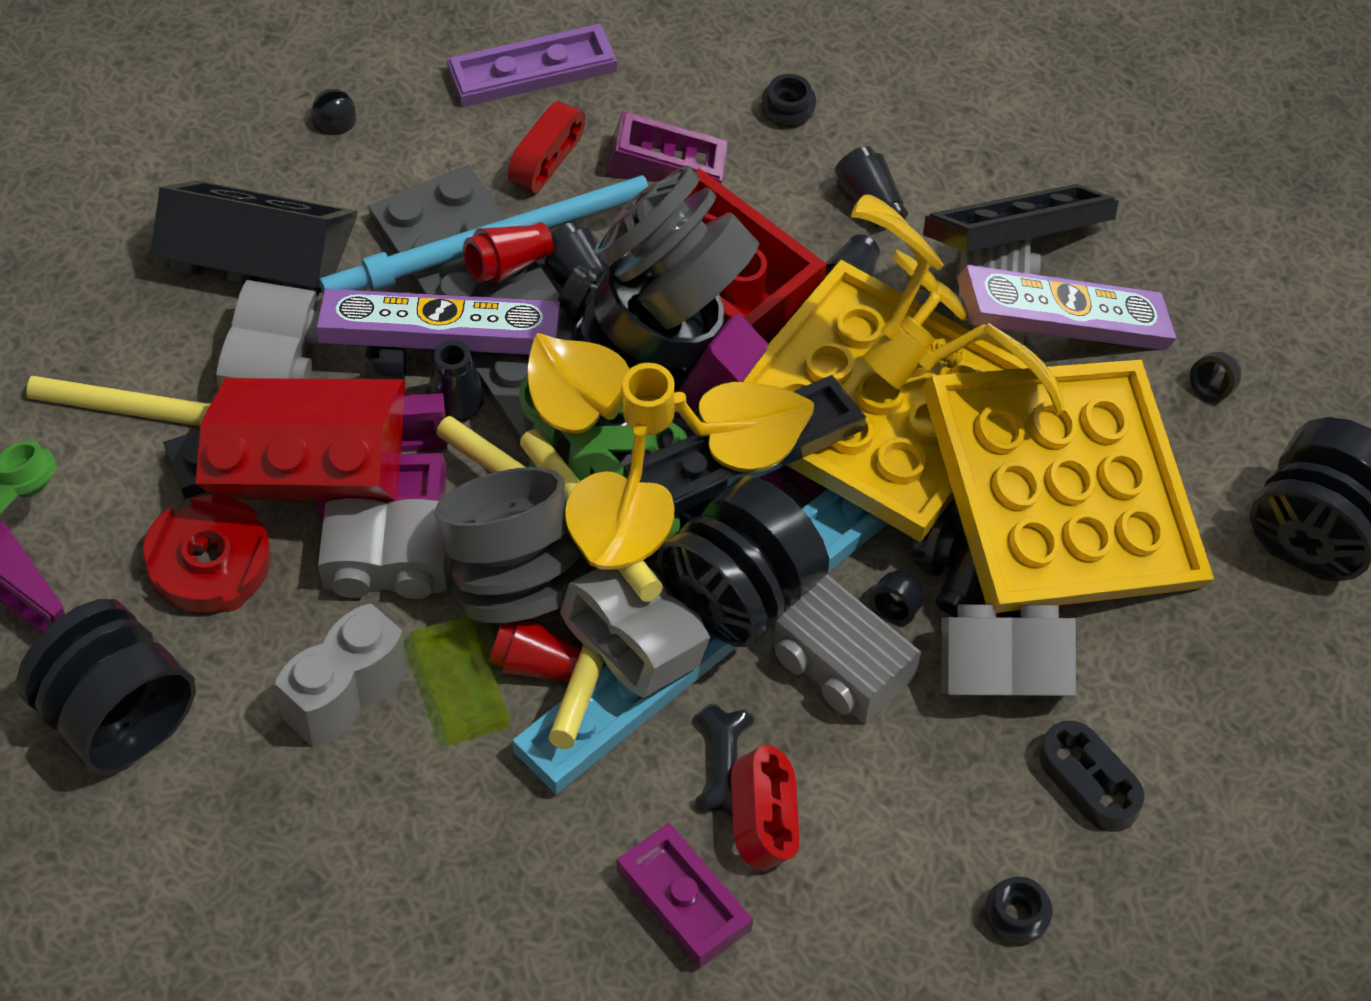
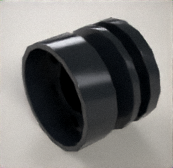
[571,252,724,393]
[1249,417,1371,582]
[658,476,829,648]
[16,599,196,775]

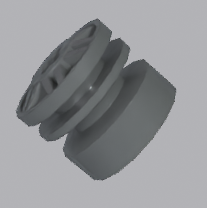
[594,165,759,330]
[434,467,588,623]

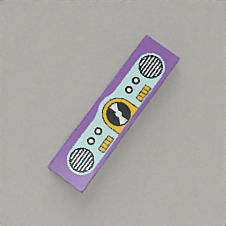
[957,265,1177,350]
[317,289,560,355]

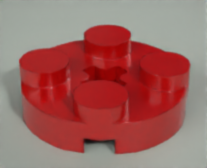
[143,495,271,613]

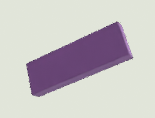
[446,23,617,107]

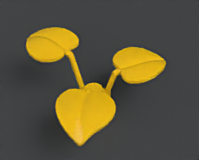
[851,194,1064,417]
[528,333,814,570]

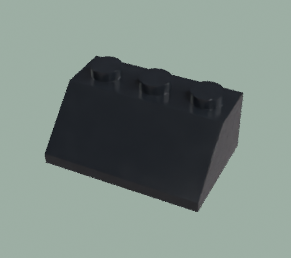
[150,180,358,291]

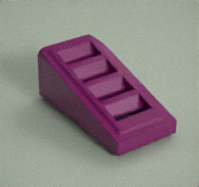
[606,111,728,184]
[673,314,768,419]
[0,520,65,634]

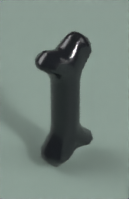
[695,704,754,817]

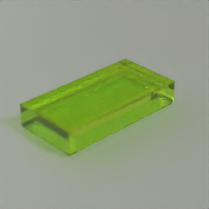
[410,616,510,746]

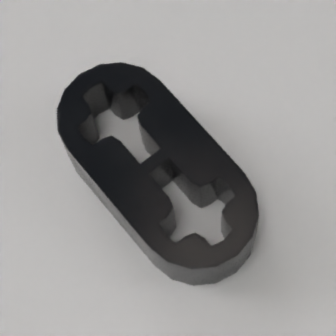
[1039,721,1145,832]

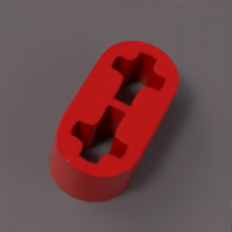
[507,100,586,194]
[731,745,800,871]

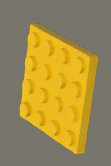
[743,260,1029,542]
[922,360,1214,613]

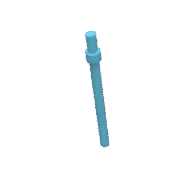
[319,175,648,295]

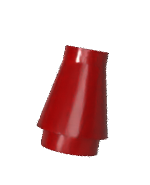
[463,222,553,285]
[488,619,582,684]

